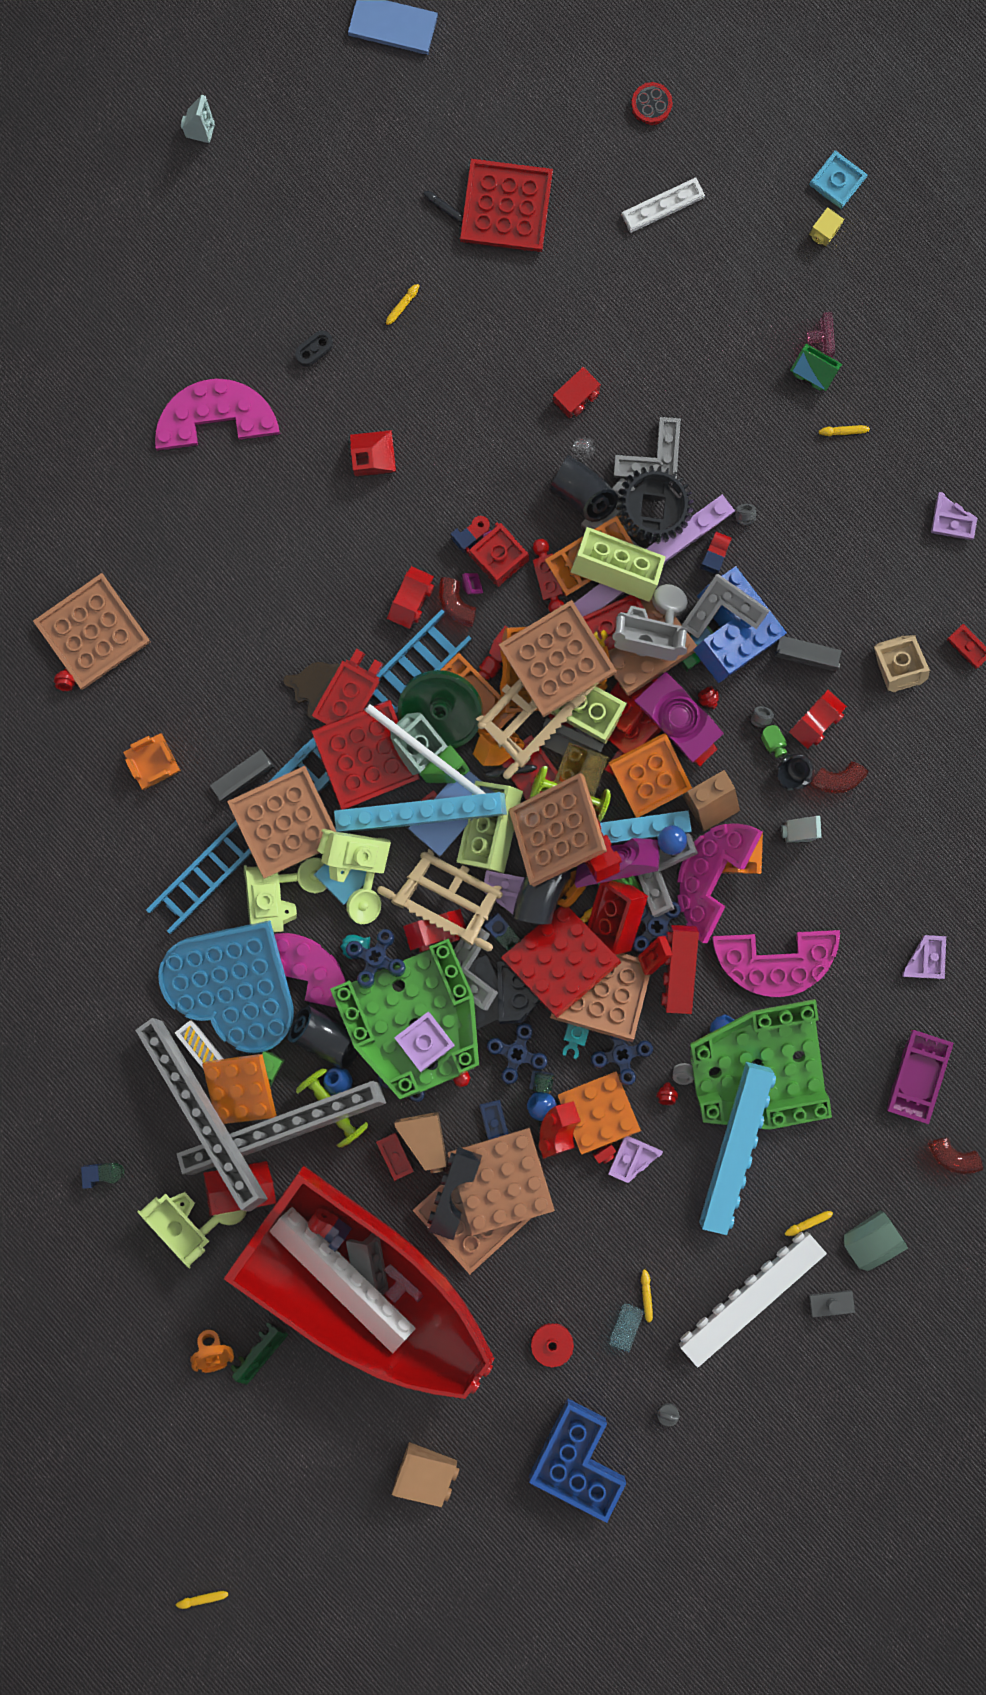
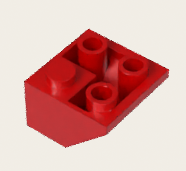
[350,430,396,476]

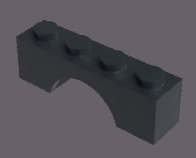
[427,1147,482,1240]

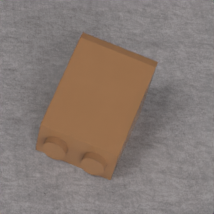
[682,770,740,832]
[395,1112,447,1173]
[392,1442,459,1507]

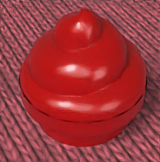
[54,669,76,691]
[698,686,719,709]
[657,1082,678,1105]

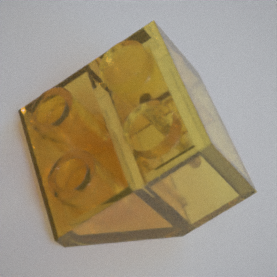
[554,742,609,797]

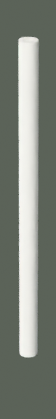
[365,704,486,795]

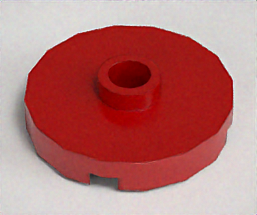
[531,1323,574,1367]

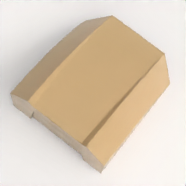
[874,635,930,692]

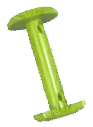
[530,766,611,823]
[296,1068,368,1148]

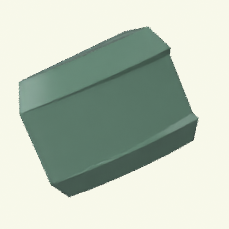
[390,713,448,775]
[844,1210,908,1271]

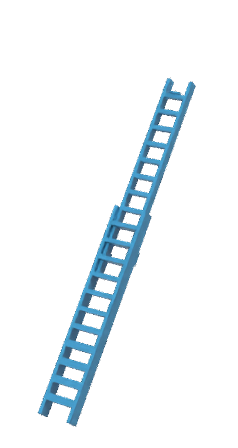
[146,609,472,934]

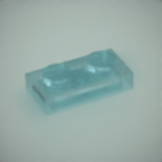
[609,1303,644,1352]

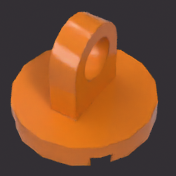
[190,1330,234,1373]

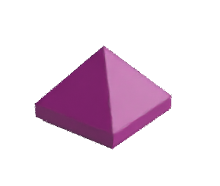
[462,573,483,594]

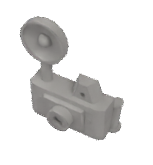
[612,584,688,661]

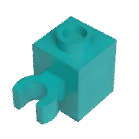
[562,1023,589,1059]

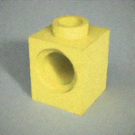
[810,207,844,246]

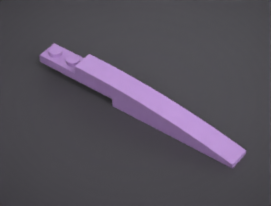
[574,494,735,617]

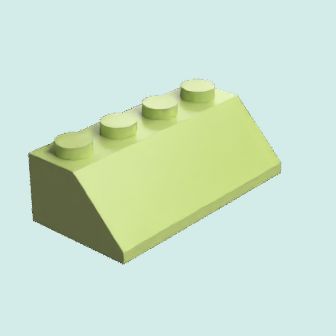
[571,527,666,602]
[531,687,626,744]
[457,781,523,873]

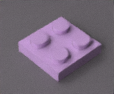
[394,1011,455,1072]

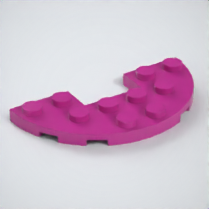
[155,379,280,451]
[678,824,763,943]
[712,930,840,997]
[274,933,346,1008]

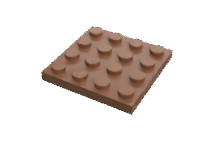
[33,573,151,690]
[608,598,697,696]
[499,600,617,717]
[227,766,336,879]
[509,773,607,886]
[550,953,650,1042]
[448,1127,555,1236]
[413,1184,531,1274]

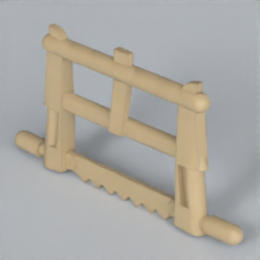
[476,679,596,779]
[377,849,503,952]

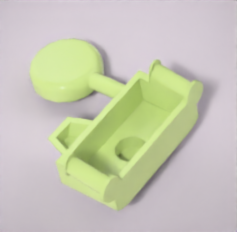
[316,829,391,924]
[244,857,327,932]
[137,1192,247,1269]

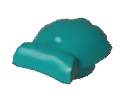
[340,935,370,959]

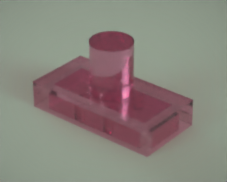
[807,312,835,358]
[384,1264,424,1303]

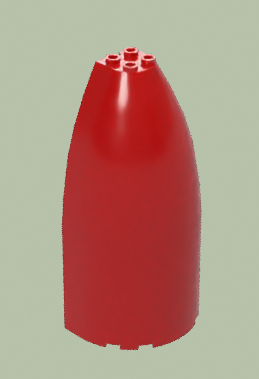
[224,1166,495,1399]

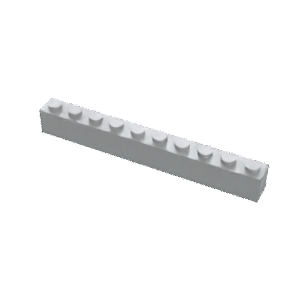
[135,1018,268,1211]
[177,1081,386,1175]

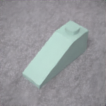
[181,95,215,143]
[781,816,821,843]

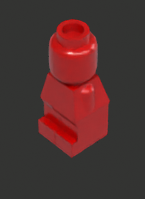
[478,625,508,681]

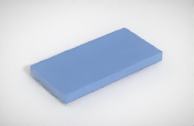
[348,0,438,55]
[408,771,494,857]

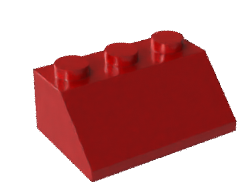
[587,881,648,955]
[203,1161,276,1216]

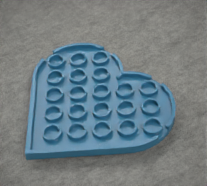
[158,920,294,1053]

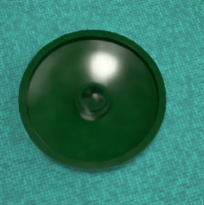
[398,670,483,748]

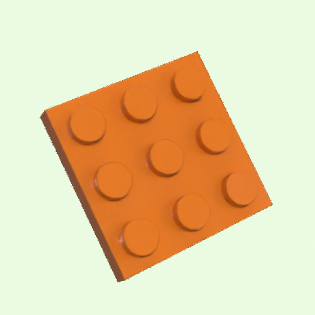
[608,733,692,818]
[202,1054,276,1124]
[558,1071,641,1155]

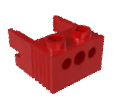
[466,522,529,587]

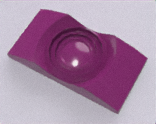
[634,672,724,763]
[575,838,660,888]
[887,1030,954,1124]

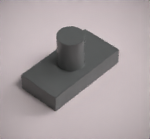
[809,1290,855,1317]

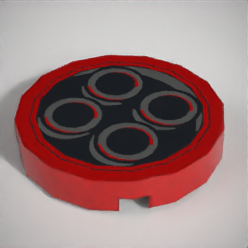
[631,82,673,125]

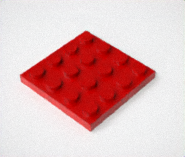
[460,159,553,252]
[311,700,420,810]
[501,907,621,1018]

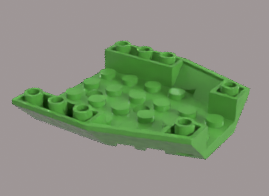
[330,939,479,1099]
[690,999,832,1130]

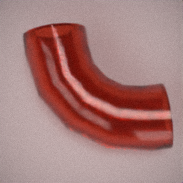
[439,577,477,627]
[810,761,868,793]
[928,1137,983,1175]

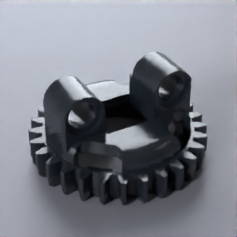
[616,465,694,544]

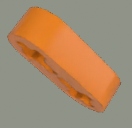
[557,871,587,908]

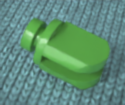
[761,725,787,758]

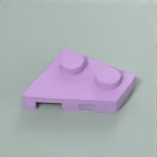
[931,492,977,540]
[484,870,525,914]
[902,935,946,979]
[608,1136,663,1183]

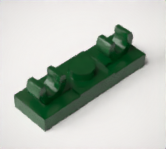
[231,1323,288,1385]

